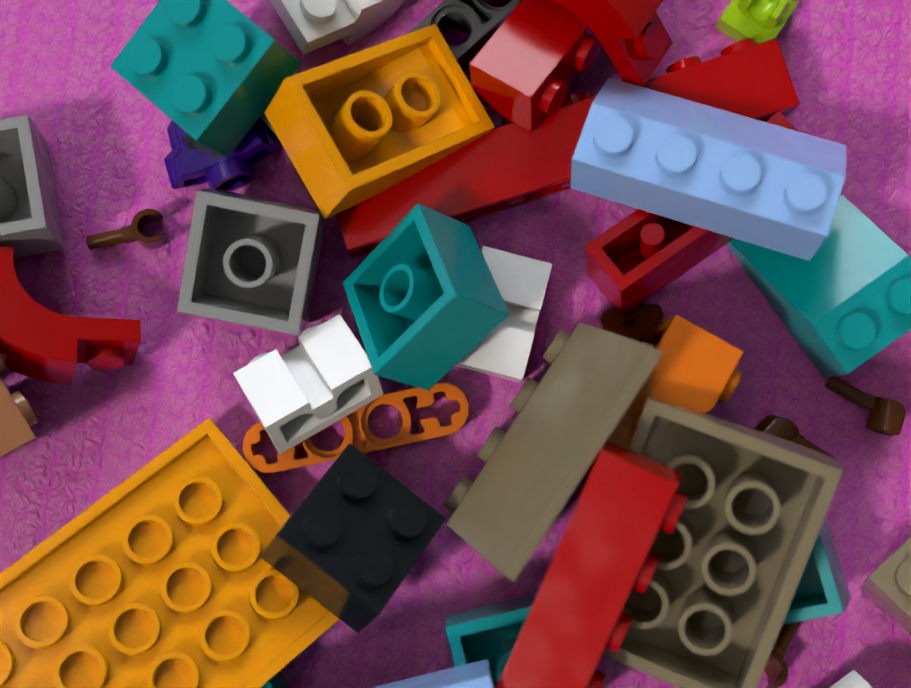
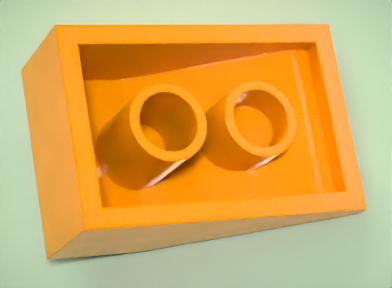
[264,24,495,219]

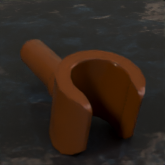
[86,209,167,250]
[824,376,906,436]
[754,415,835,458]
[764,621,802,688]

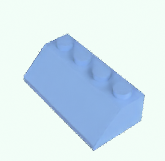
[571,77,847,261]

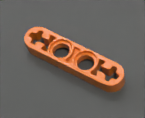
[243,383,469,473]

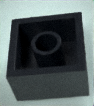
[261,443,446,633]

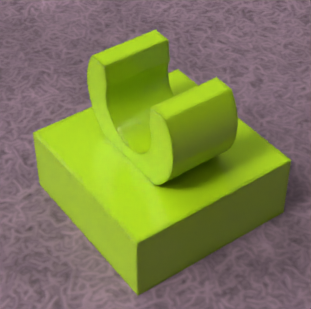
[715,0,798,45]

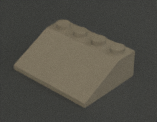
[443,322,663,582]
[602,397,843,688]

